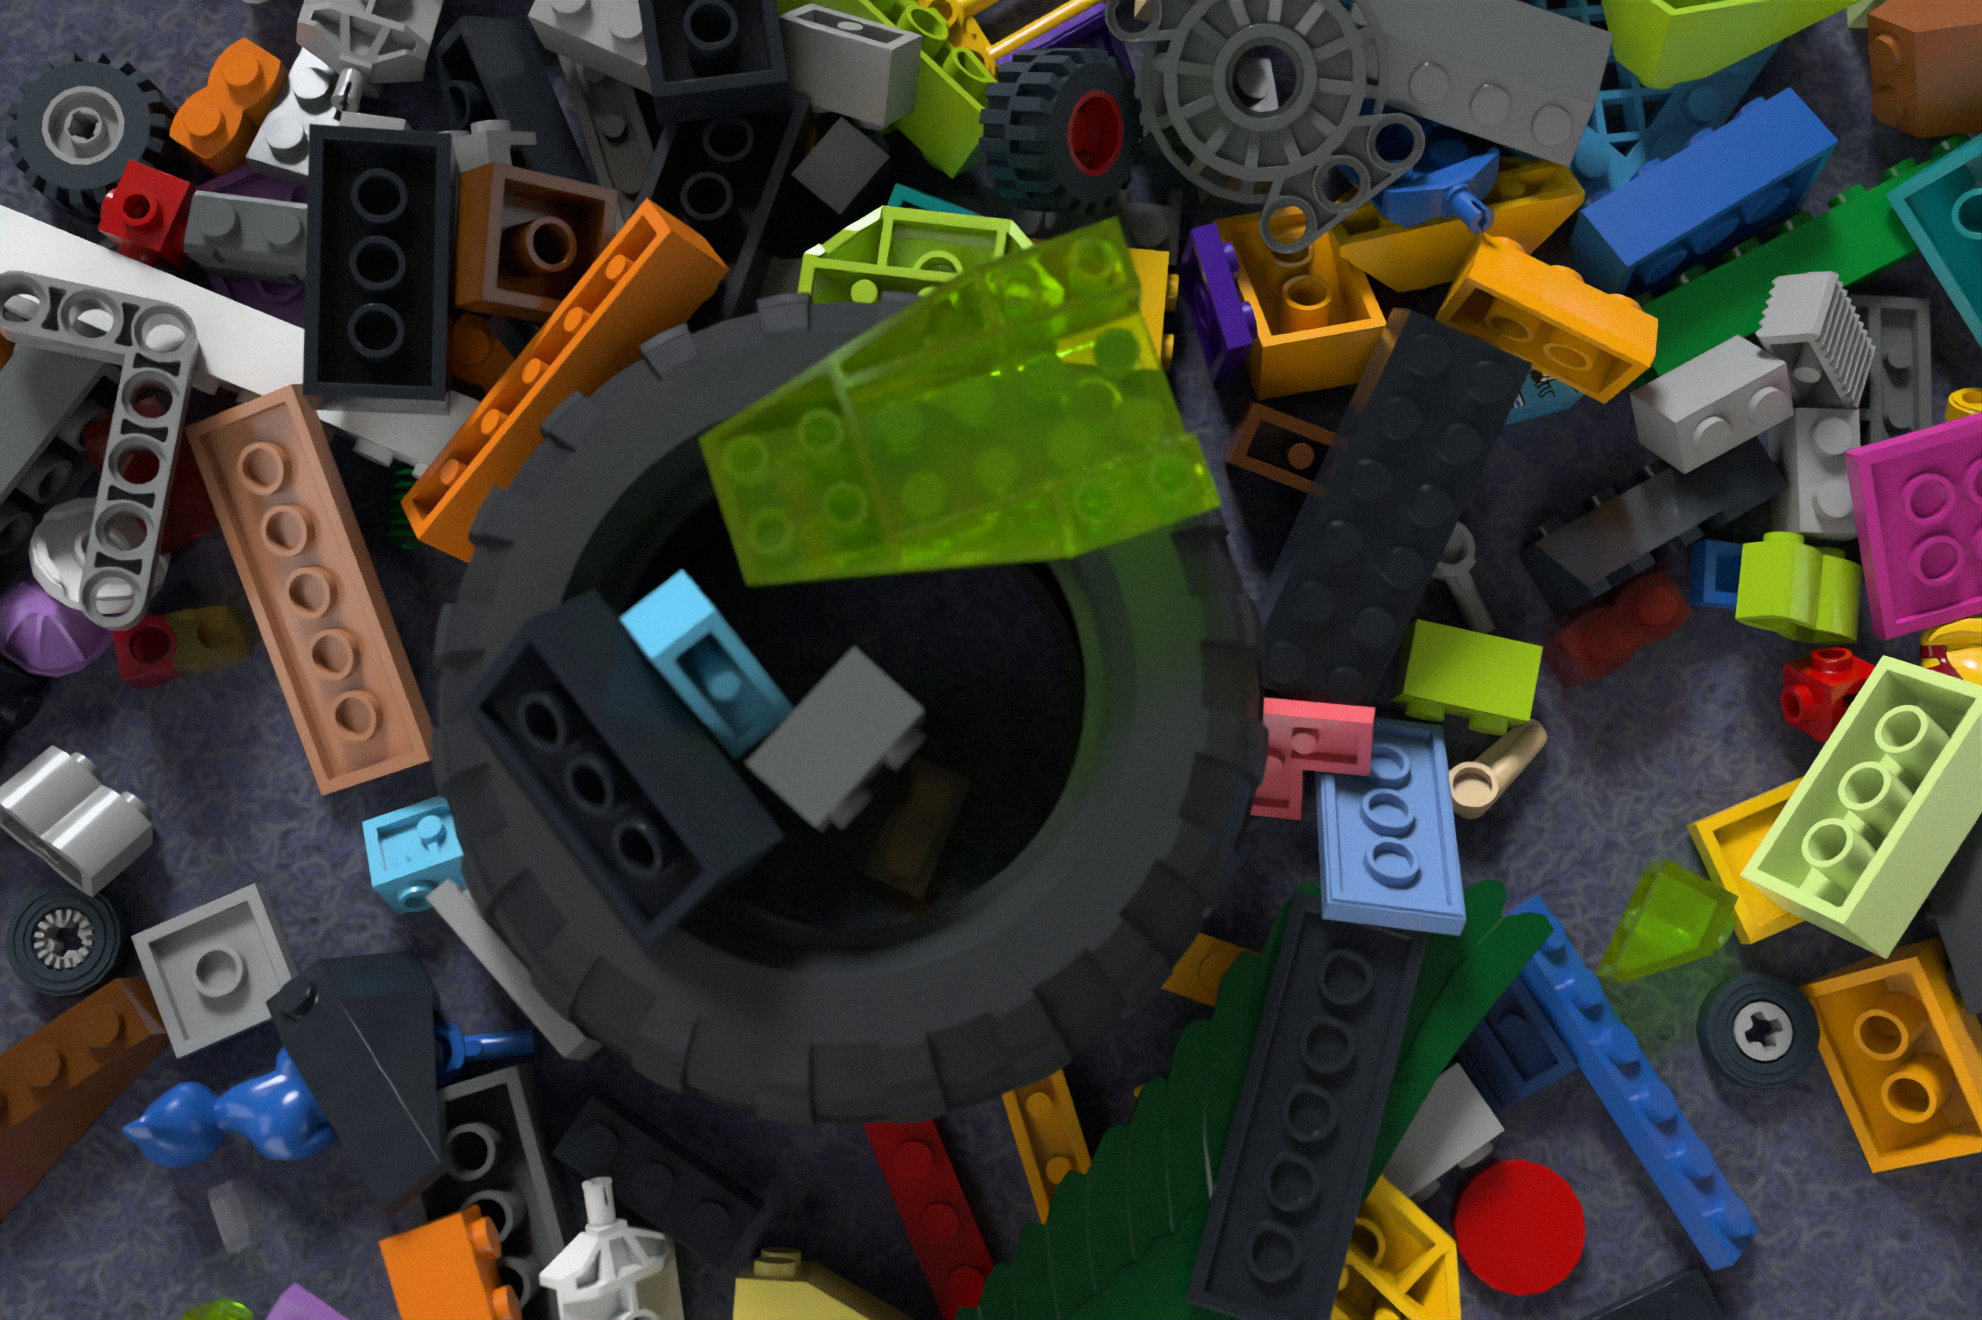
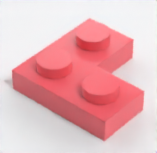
[1251,697,1375,820]

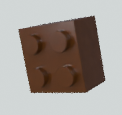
[450,162,619,324]

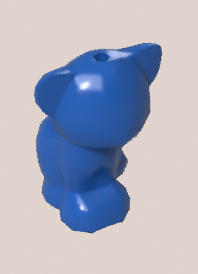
[121,1045,339,1168]

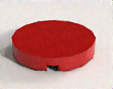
[1450,1158,1586,1296]

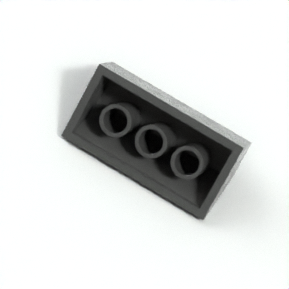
[1349,0,1614,167]

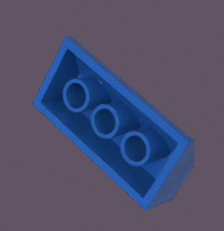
[1569,87,1839,299]

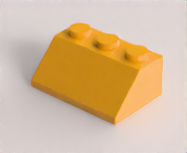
[1435,233,1658,404]
[1796,936,1982,1173]

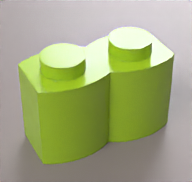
[1735,532,1863,645]

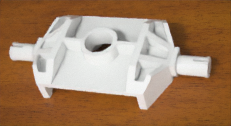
[539,1177,684,1320]

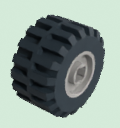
[6,51,192,226]

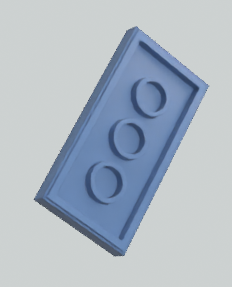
[1315,717,1466,936]

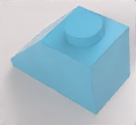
[620,570,795,760]

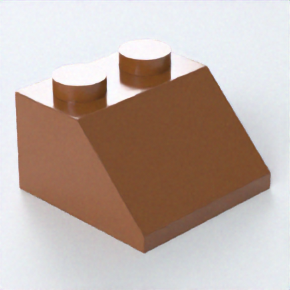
[1867,0,1982,138]

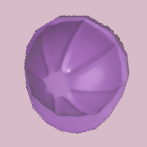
[0,575,127,678]

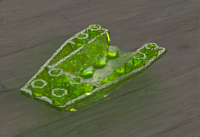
[699,217,1221,587]

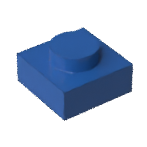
[1689,539,1743,610]

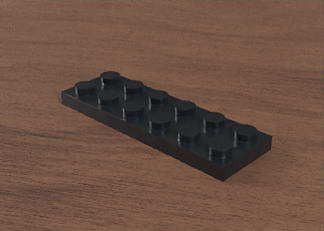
[1184,891,1429,1320]

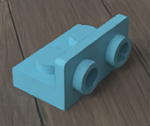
[362,796,467,914]

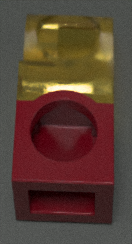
[113,605,251,690]

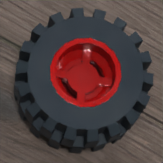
[979,48,1144,215]

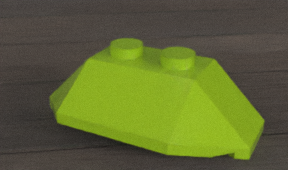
[797,206,1068,352]

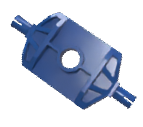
[1335,98,1500,235]

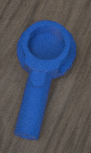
[434,1020,537,1086]

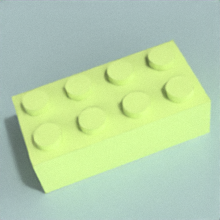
[1740,655,1982,959]

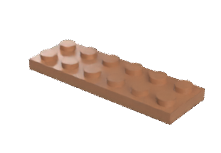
[184,384,434,796]

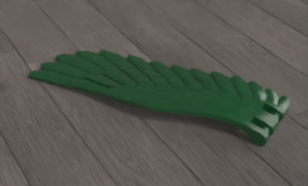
[955,879,1554,1320]

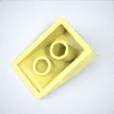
[733,1247,914,1320]

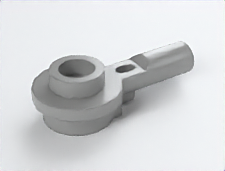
[1431,521,1496,634]

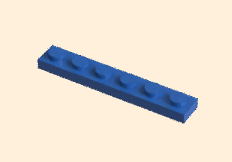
[1504,894,1759,1271]

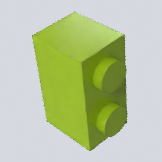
[1390,619,1543,735]

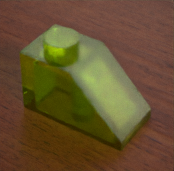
[1594,859,1739,983]

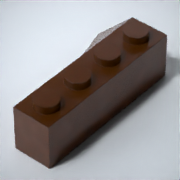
[0,977,170,1225]

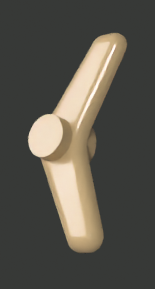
[1448,719,1548,819]

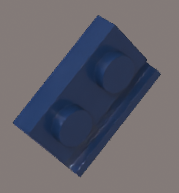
[1456,974,1578,1115]

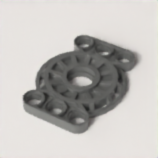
[1104,0,1425,254]

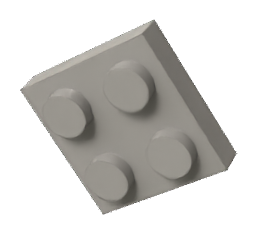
[131,883,299,1059]

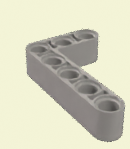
[0,271,199,631]

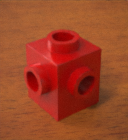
[98,160,197,273]
[1780,647,1876,744]

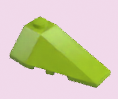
[1601,0,1861,89]

